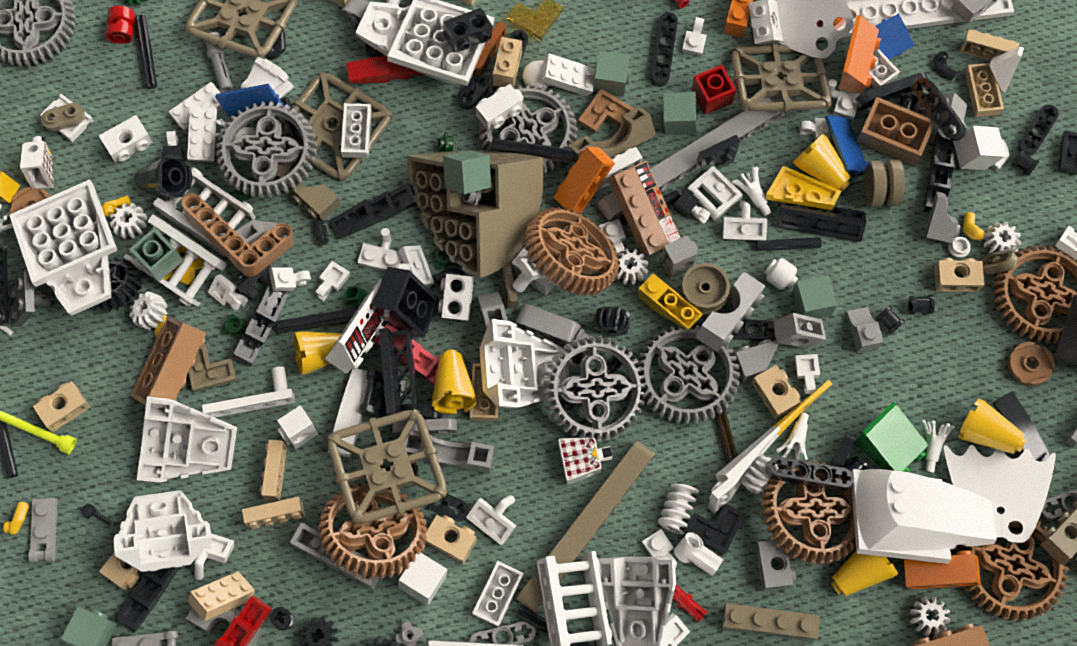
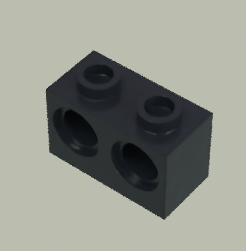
[443,8,493,53]

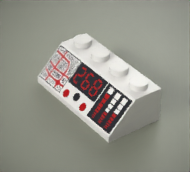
[325,278,387,374]

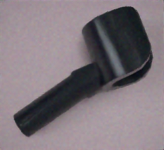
[80,503,112,526]

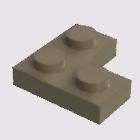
[188,344,237,392]

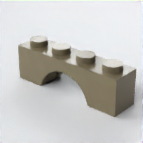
[568,107,656,164]
[262,162,340,220]
[721,603,820,642]

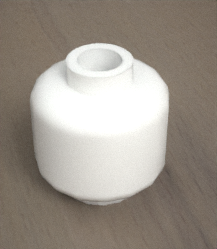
[764,258,798,290]

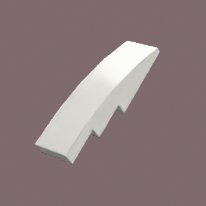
[328,368,368,458]

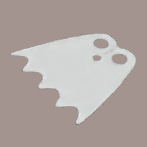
[748,0,854,58]
[944,445,1056,543]

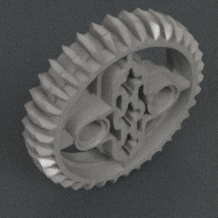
[0,0,76,67]
[479,83,577,175]
[216,101,317,198]
[637,325,740,425]
[543,336,646,441]

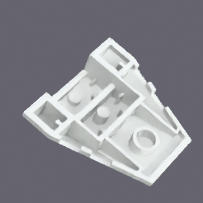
[479,319,571,409]
[137,397,237,482]
[114,490,212,572]
[598,556,676,646]

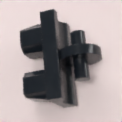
[236,262,271,300]

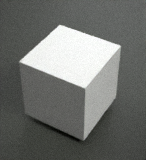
[953,126,1006,170]
[399,553,447,606]

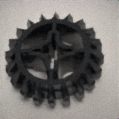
[92,257,143,312]

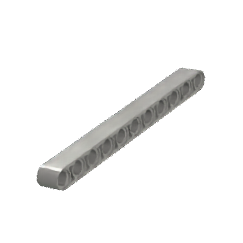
[597,96,793,222]

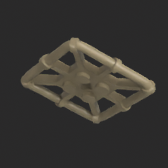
[184,0,299,58]
[731,43,832,113]
[280,72,393,181]
[327,409,447,525]

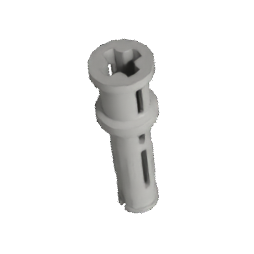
[203,32,233,93]

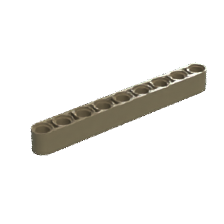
[517,440,656,613]

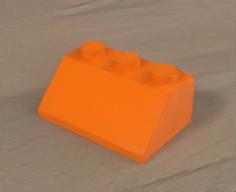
[838,15,881,94]

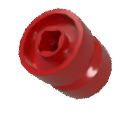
[105,6,135,44]

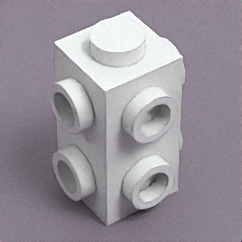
[476,84,524,131]

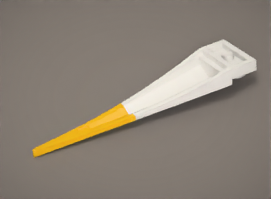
[708,380,832,514]

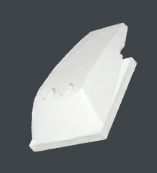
[356,0,494,86]
[9,180,118,315]
[851,469,997,564]

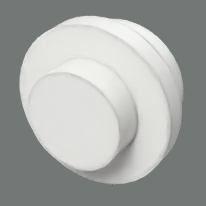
[948,237,970,258]

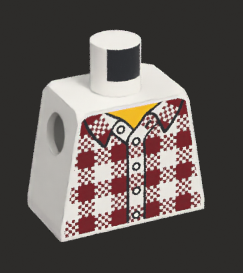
[20,136,54,189]
[558,438,612,485]

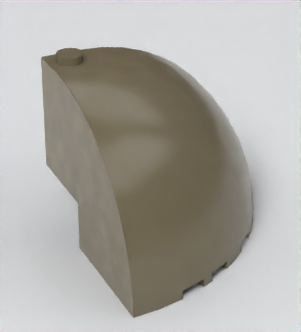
[407,151,543,278]

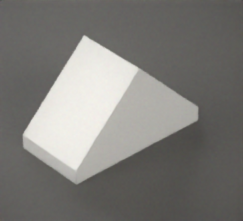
[989,47,1024,92]

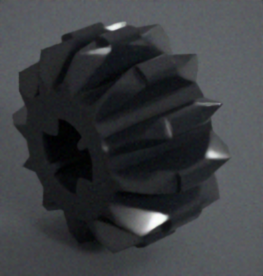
[593,306,631,336]
[299,617,339,646]

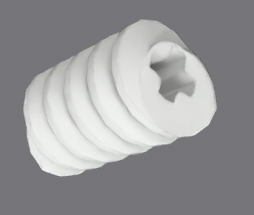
[658,484,699,535]

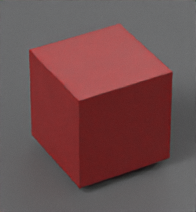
[691,65,736,115]

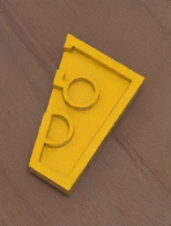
[765,166,842,210]

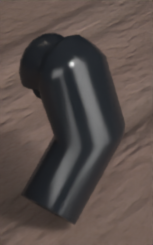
[266,32,286,59]
[934,51,957,81]
[433,268,466,285]

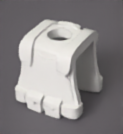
[241,57,294,99]

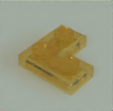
[507,0,564,40]

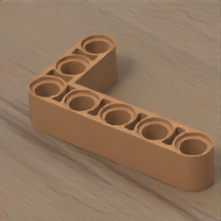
[182,193,294,277]

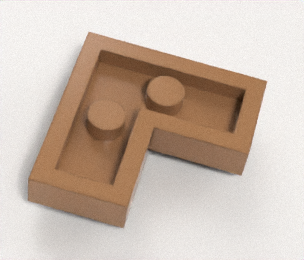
[578,89,635,134]

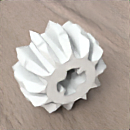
[110,203,147,240]
[983,222,1021,253]
[616,249,648,286]
[129,291,168,330]
[742,455,778,495]
[910,597,950,636]

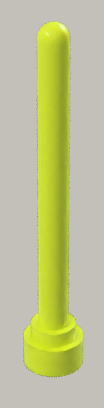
[0,411,77,455]

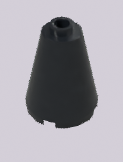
[134,155,193,198]

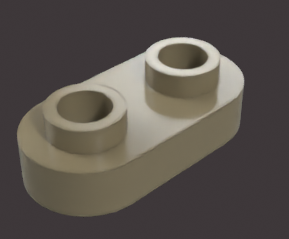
[41,103,85,132]
[981,250,1018,274]

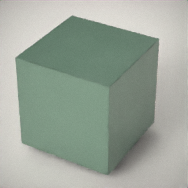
[594,51,631,96]
[664,92,697,135]
[443,150,491,194]
[129,228,183,282]
[792,275,837,318]
[61,606,117,646]

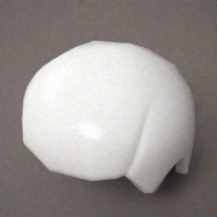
[522,61,552,90]

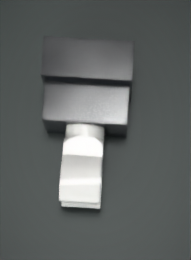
[161,131,185,162]
[673,188,711,224]

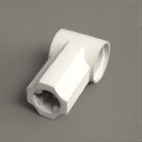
[674,532,723,575]

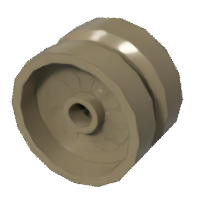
[864,160,905,207]
[679,263,730,318]

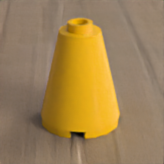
[793,133,851,192]
[293,331,342,375]
[431,350,477,414]
[958,399,1026,454]
[831,551,898,596]

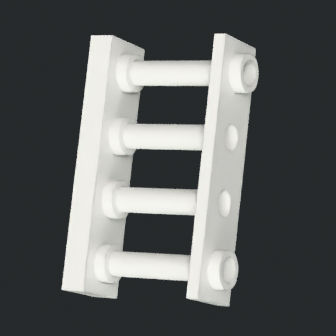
[153,167,256,256]
[124,214,227,307]
[536,551,612,646]

